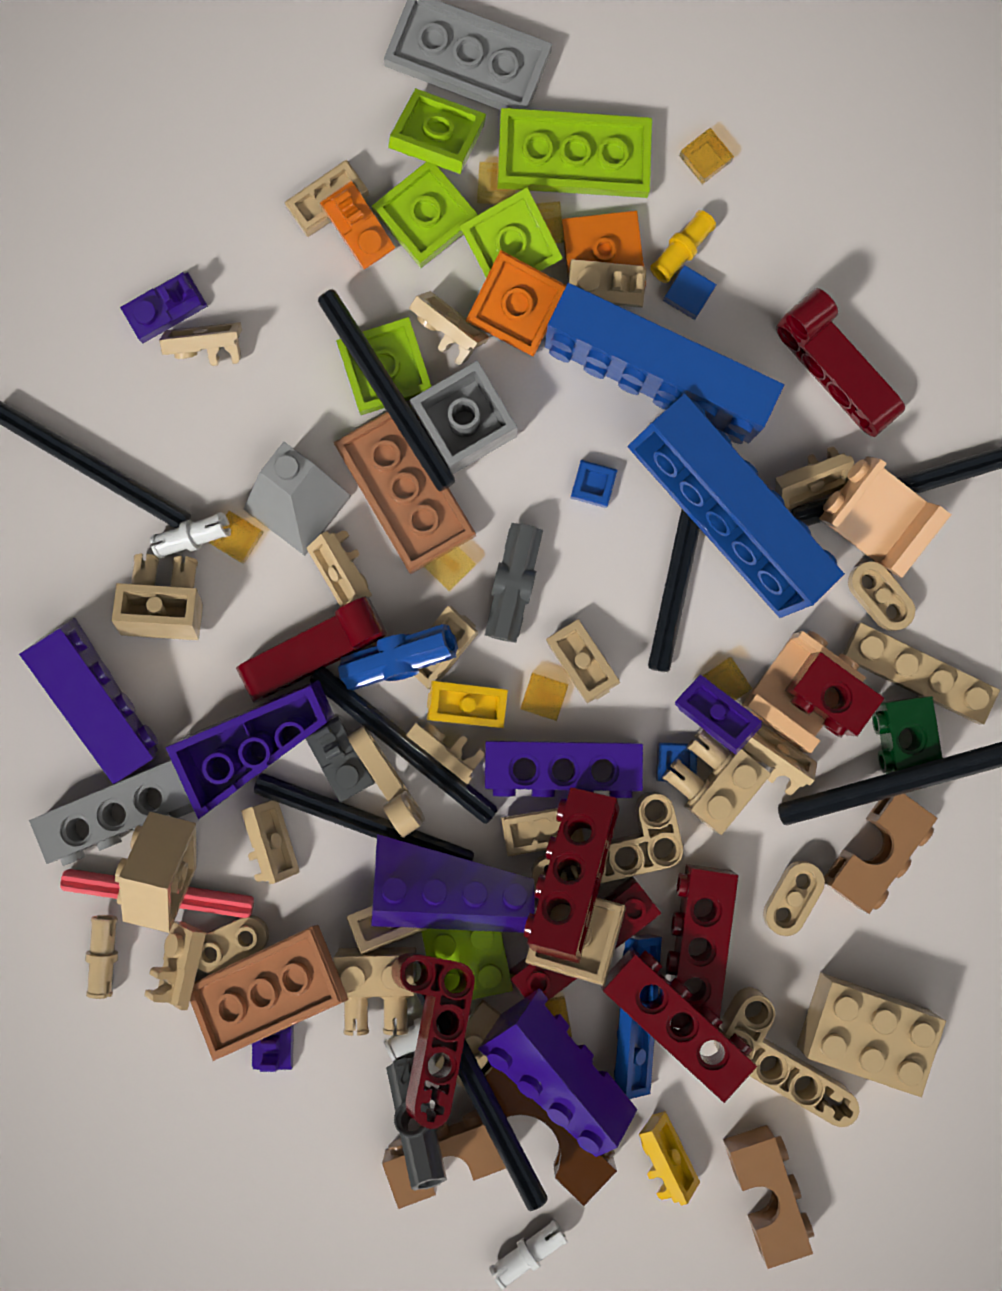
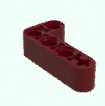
[776,288,905,437]
[236,596,388,703]
[391,953,475,1129]

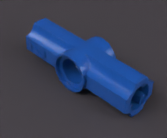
[338,624,458,690]

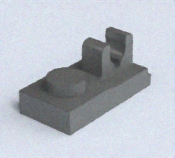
[305,716,375,803]

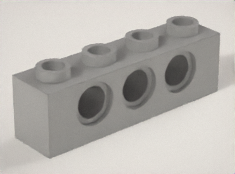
[29,761,194,866]

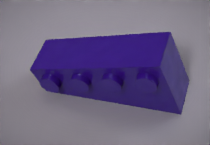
[19,618,158,784]
[166,680,334,820]
[371,834,535,933]
[478,989,638,1157]

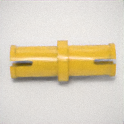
[650,210,716,283]

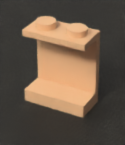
[819,456,952,578]
[741,630,866,753]

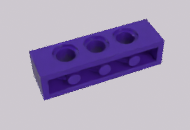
[485,741,643,798]

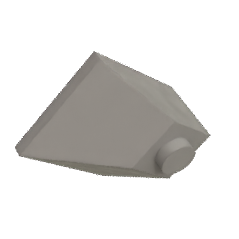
[244,441,351,556]

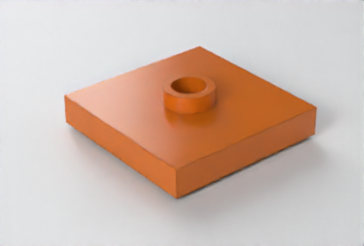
[561,211,646,287]
[465,250,567,356]

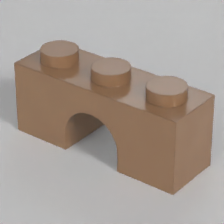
[824,794,938,914]
[382,1110,506,1209]
[723,1125,815,1269]

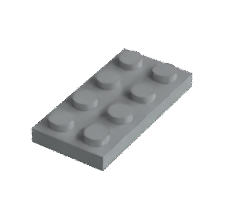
[384,0,552,110]

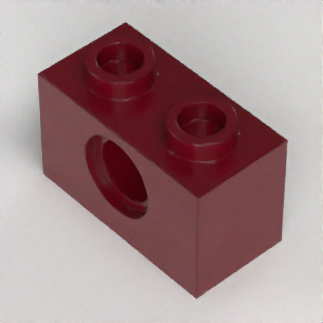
[784,652,885,738]

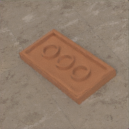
[334,412,476,575]
[190,925,349,1061]

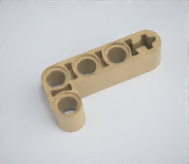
[531,791,683,887]
[714,987,860,1127]

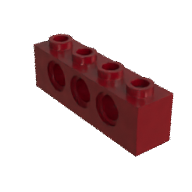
[524,787,620,964]
[666,864,739,1028]
[510,876,662,1001]
[601,947,757,1103]

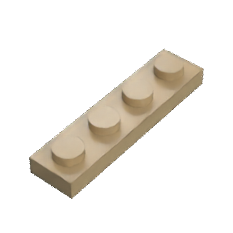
[843,623,1000,725]

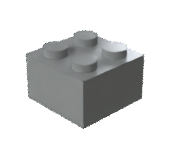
[410,360,517,474]

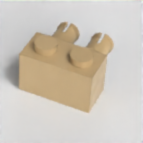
[111,553,203,640]
[662,729,771,835]
[334,947,417,1036]

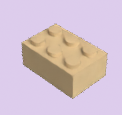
[797,972,946,1098]

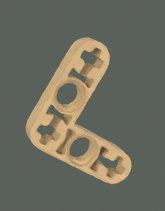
[347,725,425,837]

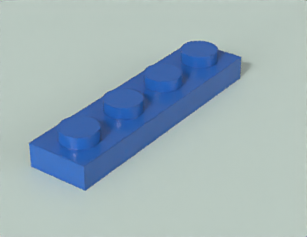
[614,934,662,1099]

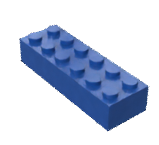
[545,283,785,444]
[627,393,845,618]

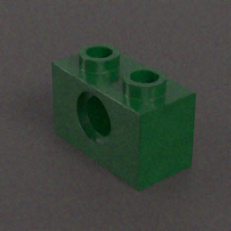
[872,696,943,774]

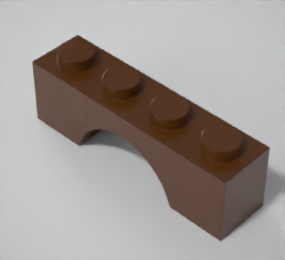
[481,1062,617,1206]

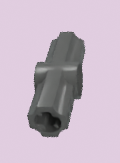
[485,523,543,643]
[386,1058,447,1191]

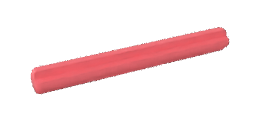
[60,869,254,918]

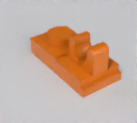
[320,181,395,270]

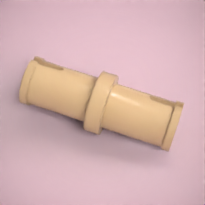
[85,915,118,999]

